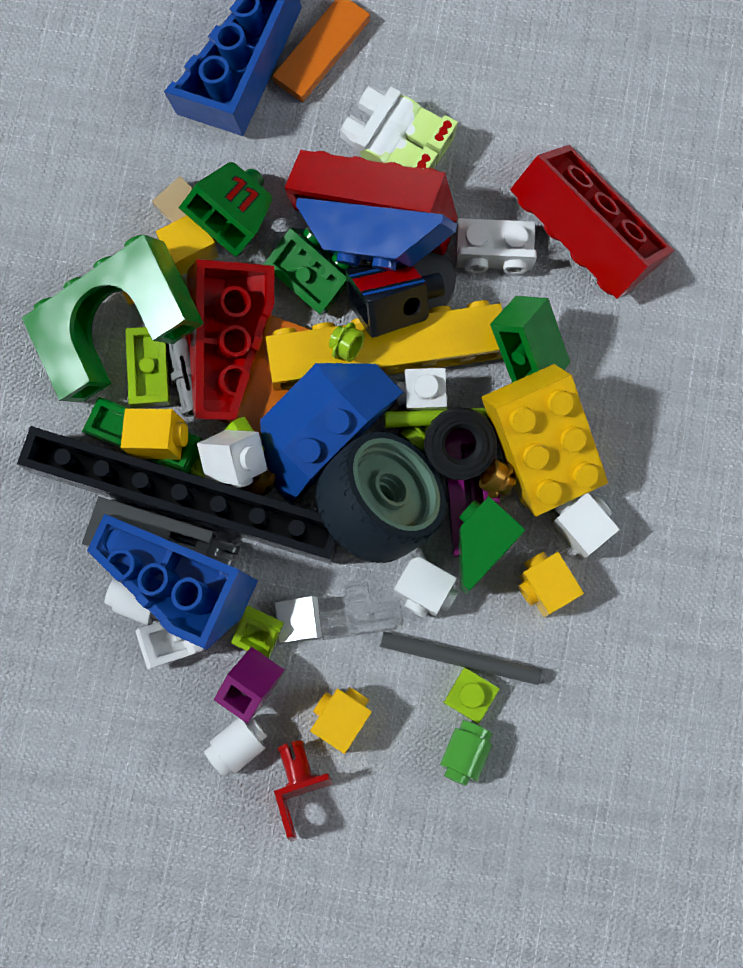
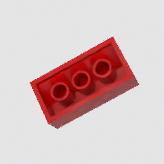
[510,144,675,299]

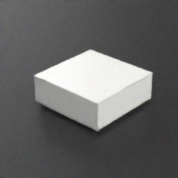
[275,596,322,643]

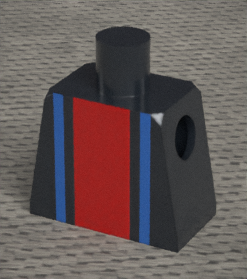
[345,265,445,338]

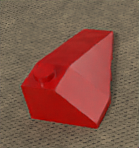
[187,259,274,421]

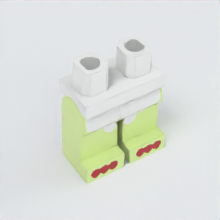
[340,86,458,169]

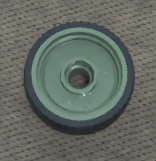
[316,431,446,563]

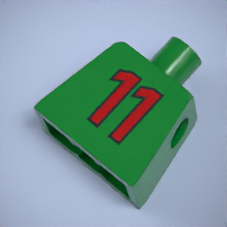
[178,162,273,257]

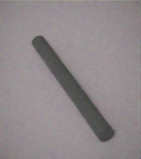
[380,631,542,685]

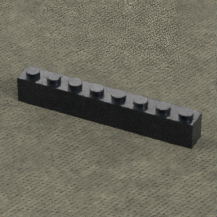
[17,426,338,565]

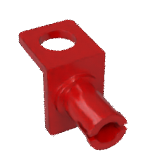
[274,740,333,842]

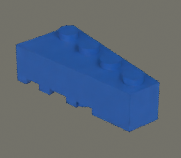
[164,0,302,136]

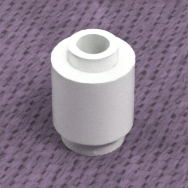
[104,578,159,626]
[204,717,267,777]

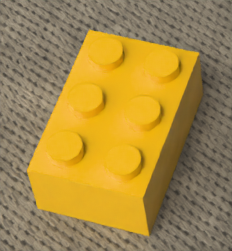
[481,364,608,517]

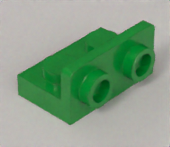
[263,227,354,315]

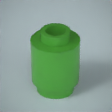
[439,720,493,786]

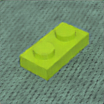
[125,327,171,408]

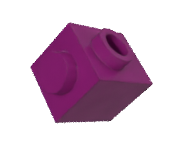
[214,646,285,724]

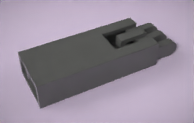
[82,496,240,567]

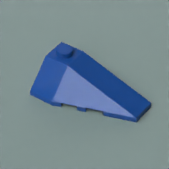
[87,514,258,650]

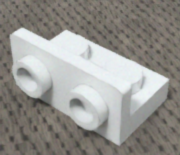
[456,218,537,275]

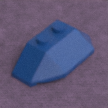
[296,198,457,271]
[260,363,404,504]

